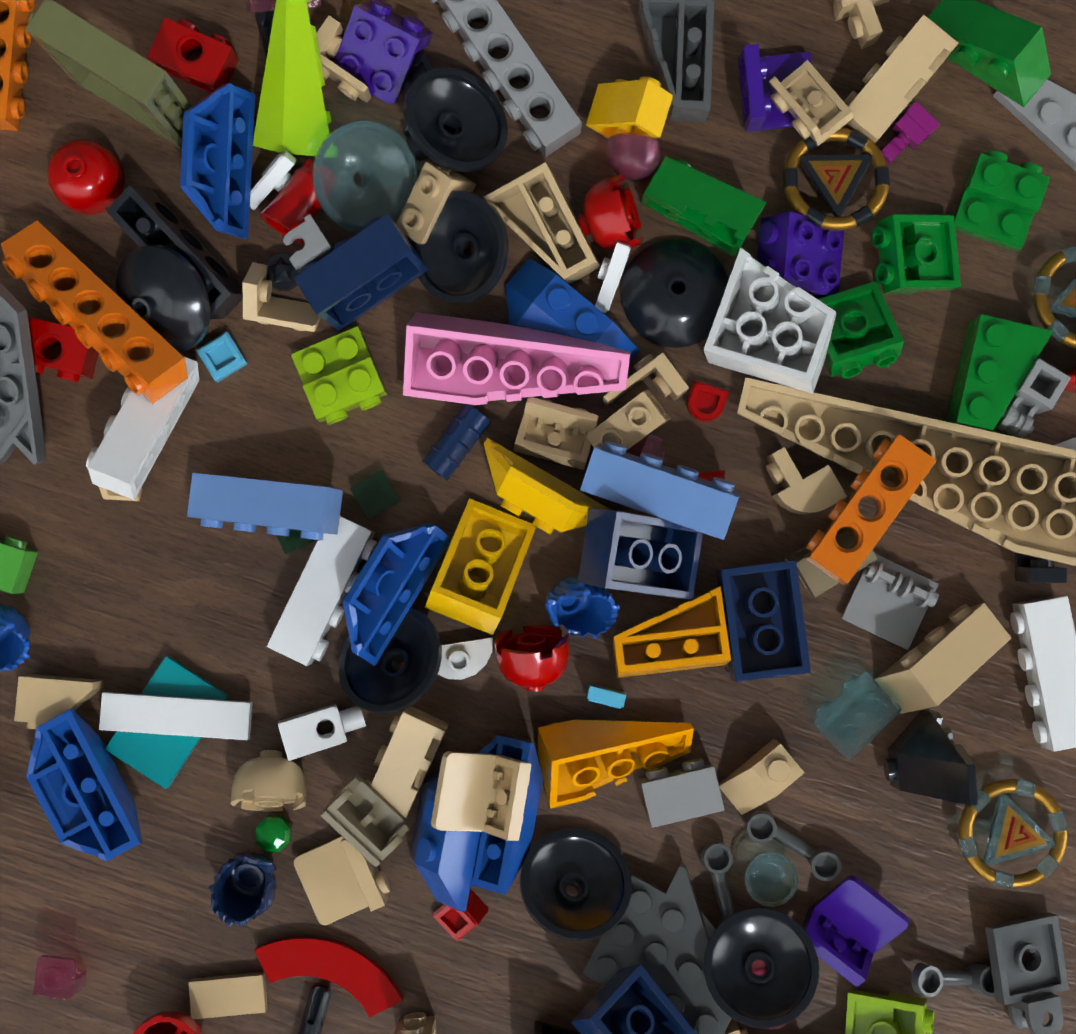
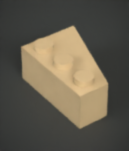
[842,15,958,144]
[483,162,601,284]
[874,603,1011,714]
[366,706,449,818]

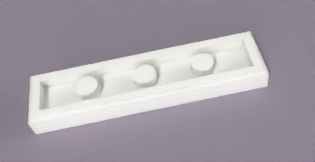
[99,692,253,740]

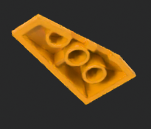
[538,720,694,809]

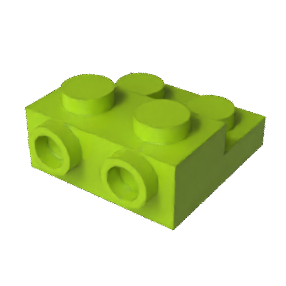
[291,326,388,425]
[845,989,934,1034]

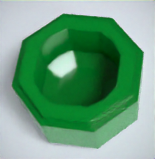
[255,815,292,852]

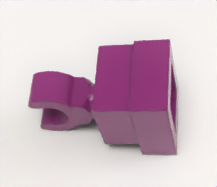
[881,101,940,165]

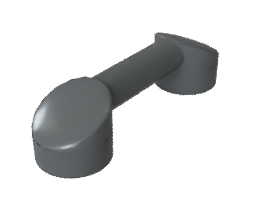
[746,810,841,881]
[700,842,736,927]
[911,962,995,997]

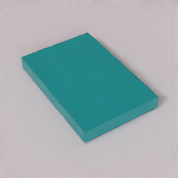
[105,656,230,789]

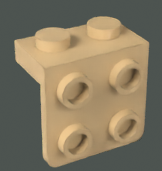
[431,751,532,841]
[294,836,391,925]

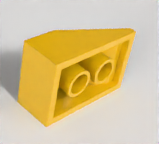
[425,498,536,635]

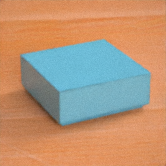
[196,331,248,383]
[586,683,626,709]

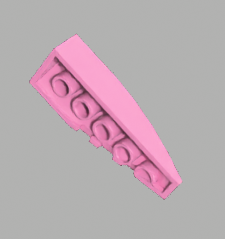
[403,312,630,405]

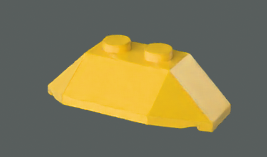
[484,438,613,535]

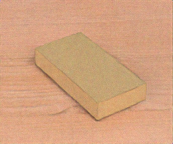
[188,972,268,1019]

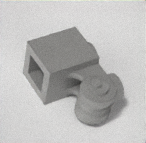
[995,359,1071,438]

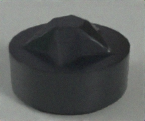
[265,253,300,291]

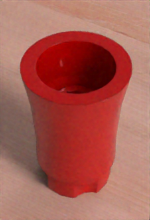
[259,159,336,245]

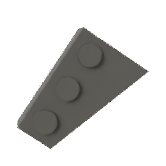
[638,0,714,122]

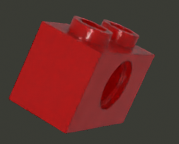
[147,17,239,93]
[28,317,99,383]

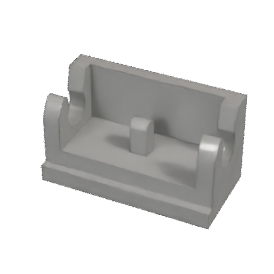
[283,214,333,273]

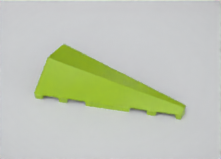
[252,0,337,158]

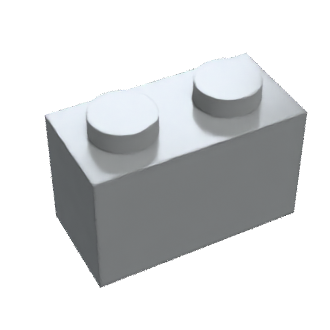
[639,758,725,828]

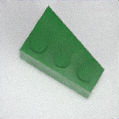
[928,0,1051,107]
[641,156,767,257]
[946,314,1053,431]

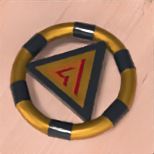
[783,127,890,231]

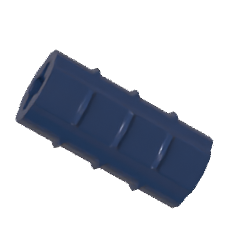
[422,404,491,480]

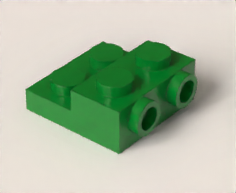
[954,150,1050,252]
[871,214,961,294]
[818,281,904,379]

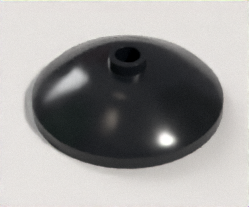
[404,67,508,172]
[411,191,509,303]
[621,239,729,348]
[116,244,210,353]
[338,607,442,714]
[520,828,632,941]
[704,908,819,1028]

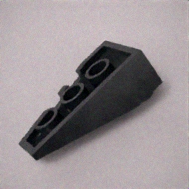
[884,709,979,806]

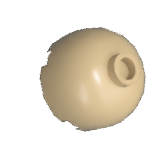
[231,750,306,812]

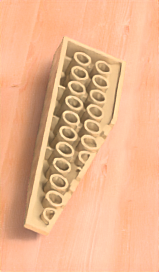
[737,377,1076,566]

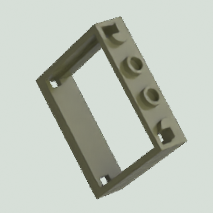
[25,0,192,150]

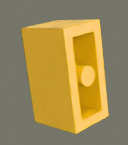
[586,76,673,140]

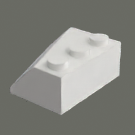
[704,248,836,394]

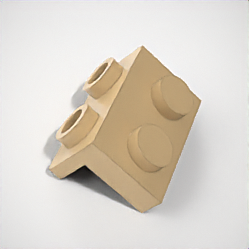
[769,60,854,146]
[513,397,599,470]

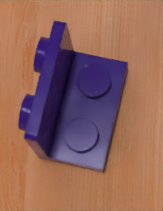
[738,44,812,132]

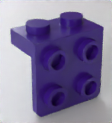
[334,0,433,104]
[757,211,844,297]
[802,875,909,987]

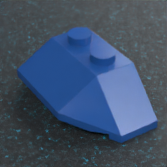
[180,83,255,239]
[506,258,640,364]
[343,523,452,666]
[26,709,142,861]
[471,735,543,894]
[410,770,480,912]

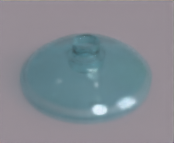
[312,121,419,233]

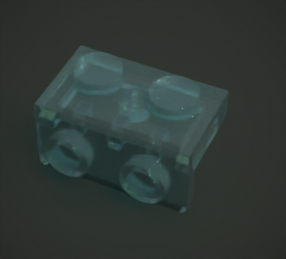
[813,672,902,761]

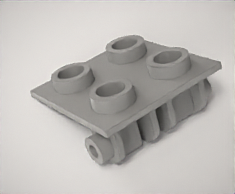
[841,554,939,650]

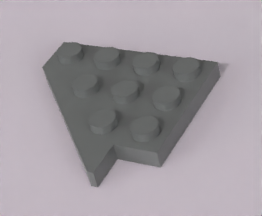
[0,283,47,465]
[582,863,732,1034]

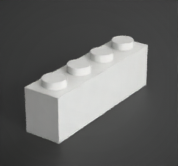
[86,356,200,500]
[267,516,377,666]
[1010,596,1076,752]

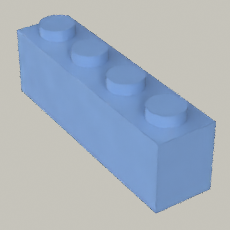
[580,440,741,540]
[187,473,343,541]

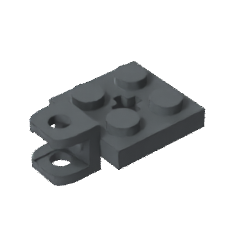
[985,912,1069,1034]

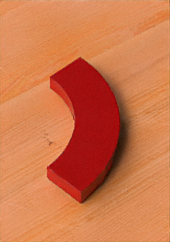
[254,936,404,1018]

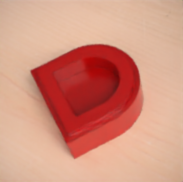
[687,380,729,423]

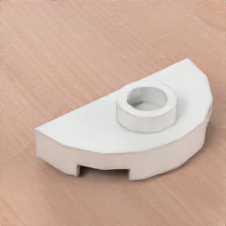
[250,151,297,210]
[595,241,631,313]
[438,637,493,680]

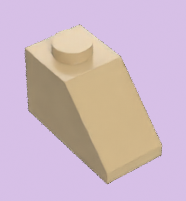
[14,674,104,730]
[719,739,805,815]

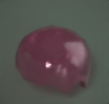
[607,134,662,180]

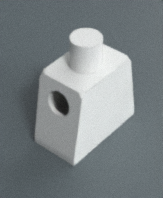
[278,704,366,761]

